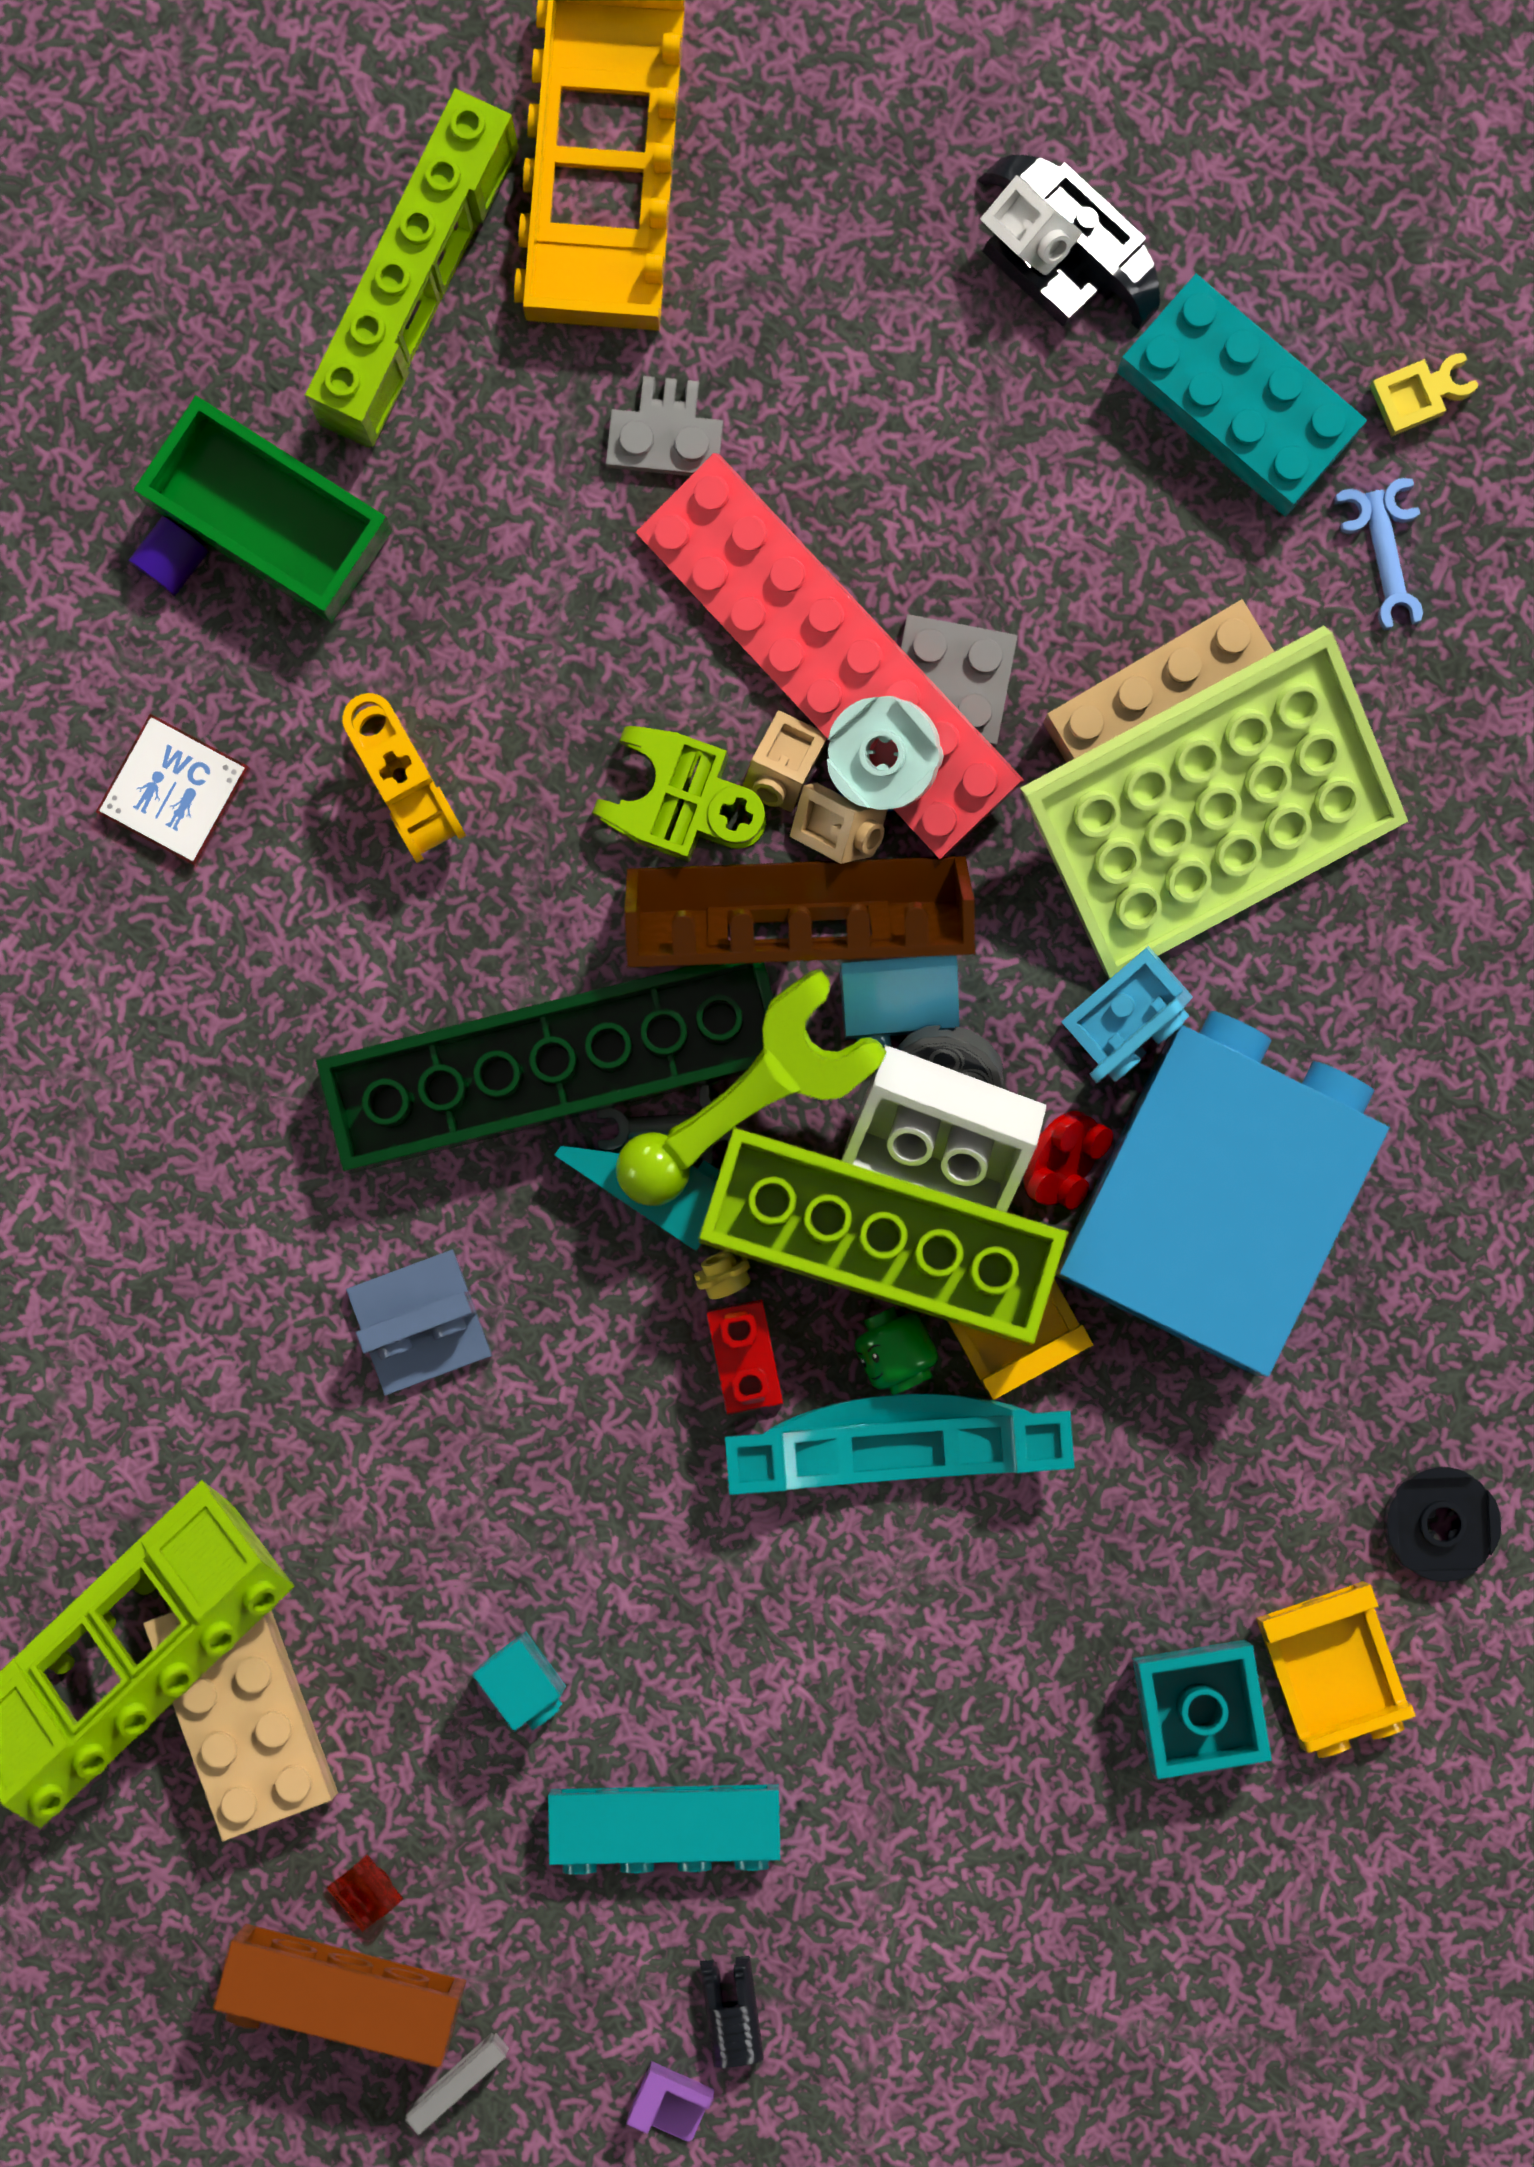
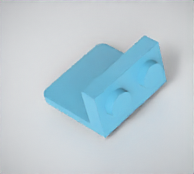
[1061,946,1193,1082]

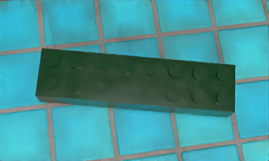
[316,962,773,1174]

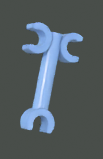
[1334,478,1423,630]

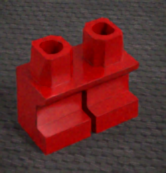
[706,1299,783,1415]

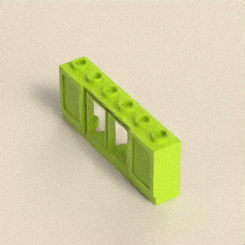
[305,88,519,449]
[0,1480,295,1829]

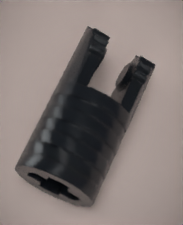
[700,1956,764,2068]

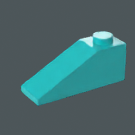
[555,1146,720,1252]

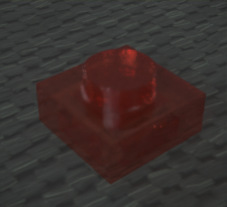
[326,1855,404,1932]

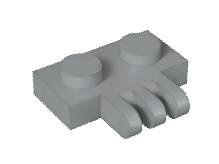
[606,376,723,476]

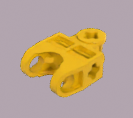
[342,693,466,863]

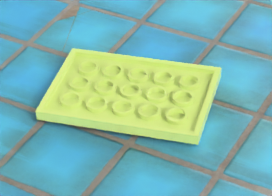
[1020,626,1408,979]

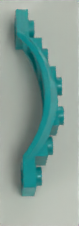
[725,1394,1075,1495]

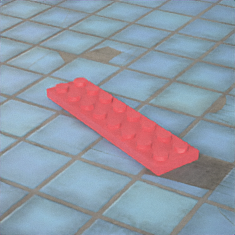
[635,453,1025,859]

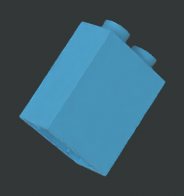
[1055,1011,1390,1377]

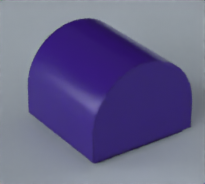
[128,516,208,596]

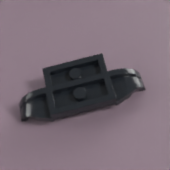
[977,155,1160,331]

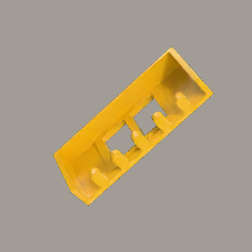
[514,0,685,331]

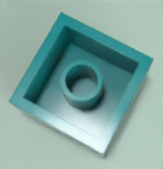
[1132,1640,1272,1779]

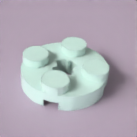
[827,696,944,810]

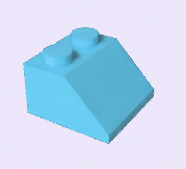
[839,955,960,1047]

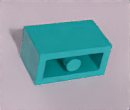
[472,1631,566,1731]

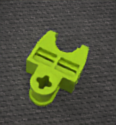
[592,726,766,863]

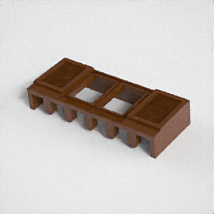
[625,856,975,967]

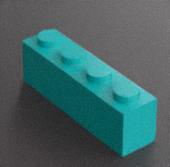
[548,1784,780,1874]

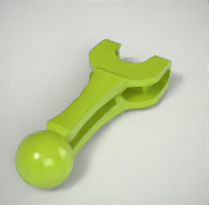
[616,970,887,1206]

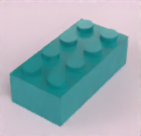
[1117,273,1367,517]

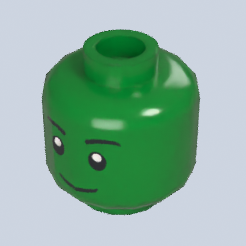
[854,1307,938,1396]

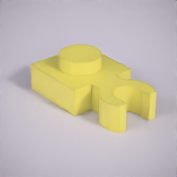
[1370,353,1478,437]

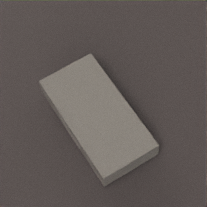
[406,2033,509,2135]

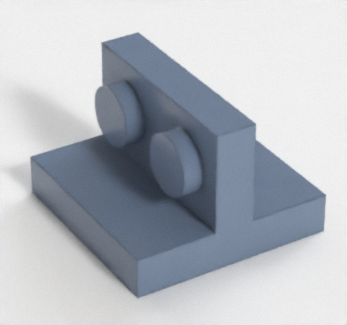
[346,1249,493,1396]

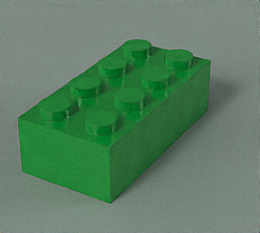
[133,395,393,624]

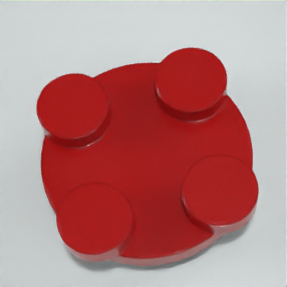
[1024,1111,1113,1209]

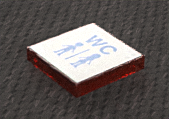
[96,714,250,867]

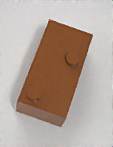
[213,1924,467,2068]

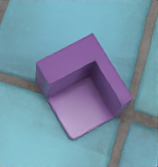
[626,2061,714,2141]

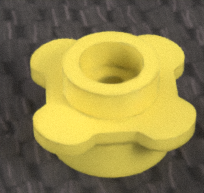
[694,1251,751,1299]

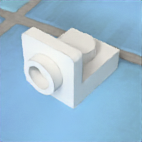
[980,175,1082,275]

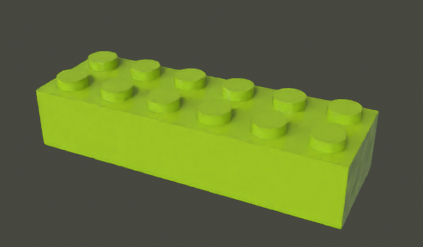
[699,1128,1068,1346]

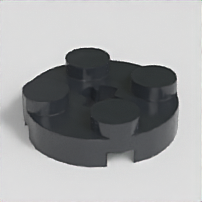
[1384,1466,1501,1582]

